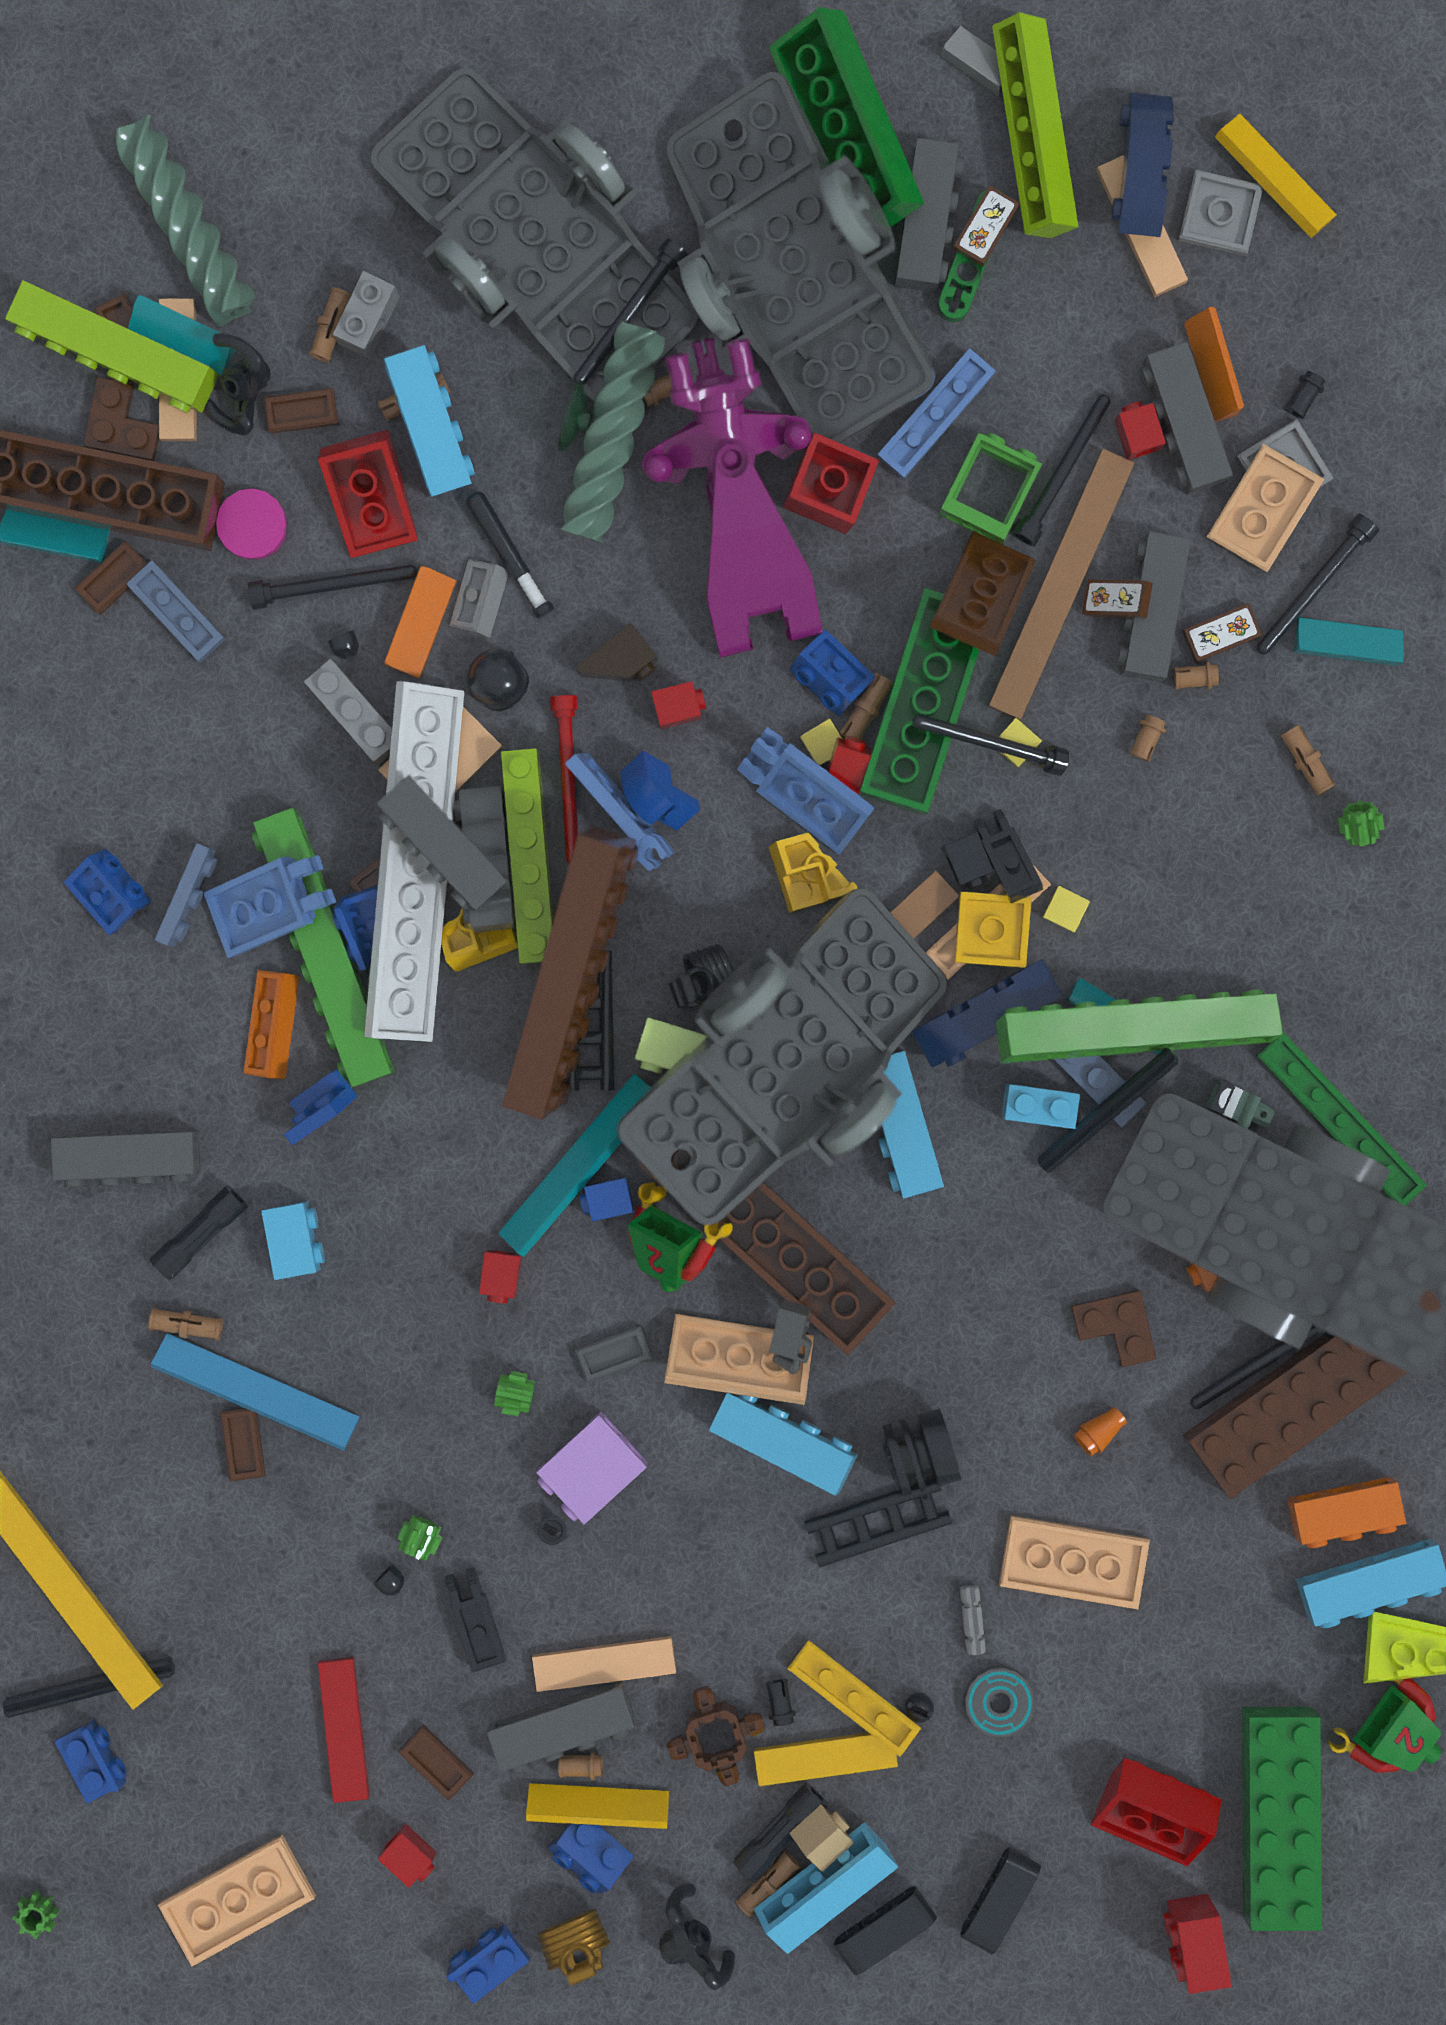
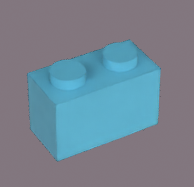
[1001,1083,1080,1129]
[261,1201,325,1280]

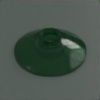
[558,381,592,452]

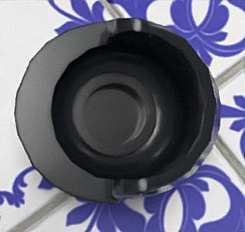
[467,649,529,712]

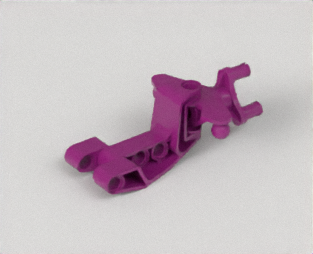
[642,338,823,658]

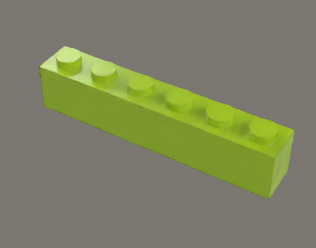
[992,12,1079,238]
[5,280,219,414]
[501,748,554,964]

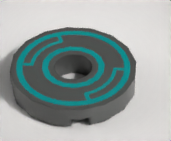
[964,1665,1035,1738]

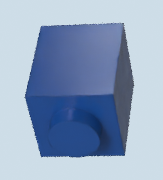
[580,1176,634,1222]

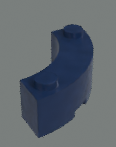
[1111,93,1173,237]
[912,959,1063,1068]

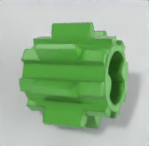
[1338,801,1385,846]
[494,1371,535,1417]
[397,1515,442,1561]
[12,1890,60,1939]

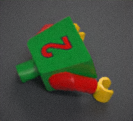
[628,1182,733,1292]
[1328,1678,1441,1773]

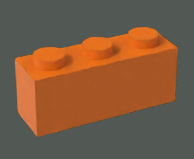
[1287,1477,1406,1548]

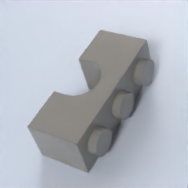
[304,658,392,765]

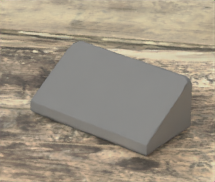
[940,26,1002,96]
[449,559,509,638]

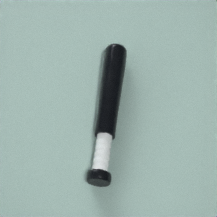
[466,492,554,619]

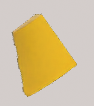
[769,833,858,913]
[441,909,518,972]

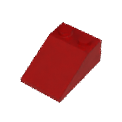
[318,429,418,558]

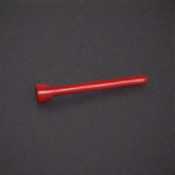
[550,695,578,864]

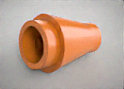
[1073,1406,1127,1457]

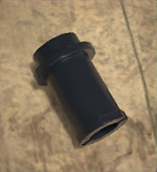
[1284,371,1325,419]
[766,1679,796,1726]

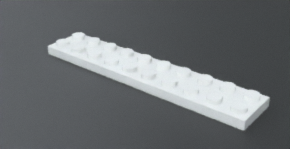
[364,682,464,1042]

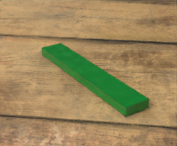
[1256,1032,1427,1206]

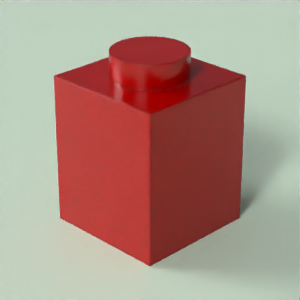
[1115,401,1166,460]
[651,681,706,729]
[826,736,871,795]
[479,1249,522,1303]
[378,1823,436,1888]

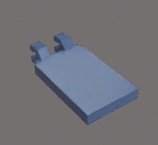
[737,727,875,855]
[565,753,675,871]
[203,855,336,958]

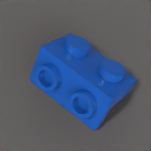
[333,885,378,971]
[547,1823,634,1894]

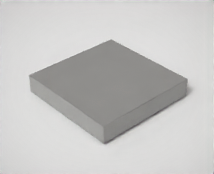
[1178,169,1263,256]
[1235,419,1334,487]

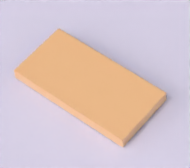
[664,1314,814,1405]
[999,1515,1150,1609]
[158,1835,316,1967]

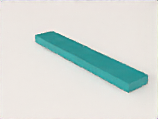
[498,1073,651,1257]

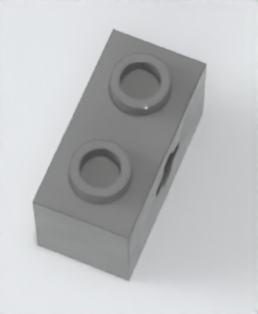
[333,271,400,360]

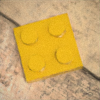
[954,892,1032,968]

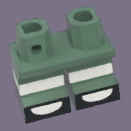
[1205,1079,1275,1129]

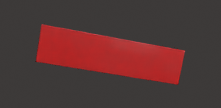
[318,1657,370,1803]

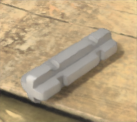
[960,1585,986,1655]

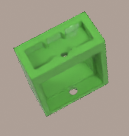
[939,433,1042,544]

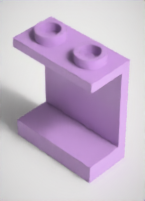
[536,1410,648,1525]

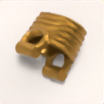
[537,1909,611,1986]

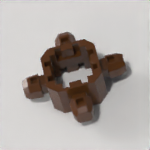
[667,1686,765,1786]

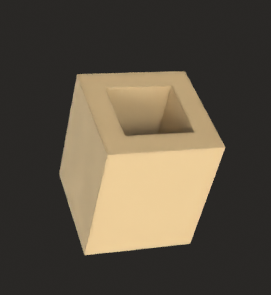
[789,1805,854,1872]

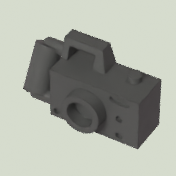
[769,1300,812,1374]

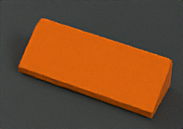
[1184,306,1244,422]
[384,565,457,679]
[243,970,300,1079]

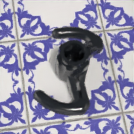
[204,333,271,436]
[659,1884,735,1990]

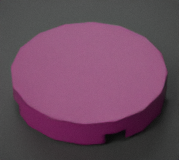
[216,488,287,560]

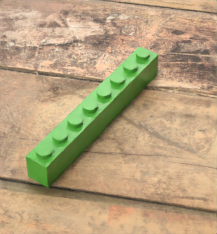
[252,808,395,1088]
[996,990,1283,1063]

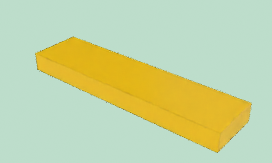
[1215,114,1336,238]
[787,1640,921,1757]
[754,1732,898,1786]
[526,1783,669,1829]

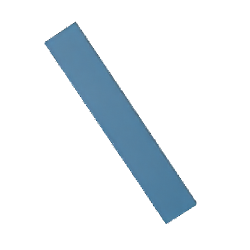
[151,1333,360,1451]

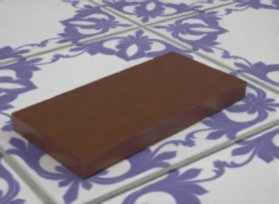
[930,531,1036,656]

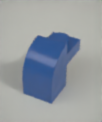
[620,750,700,831]

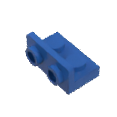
[789,629,875,716]
[64,849,151,935]
[284,1069,358,1145]
[54,1719,127,1804]
[446,1924,530,2004]

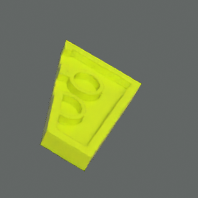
[1363,1612,1446,1684]

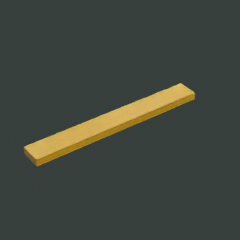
[0,1471,164,1710]

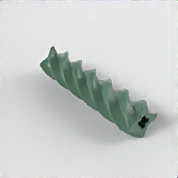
[116,115,255,327]
[560,321,665,544]

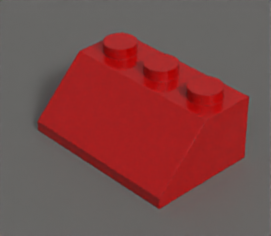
[1091,1758,1222,1866]

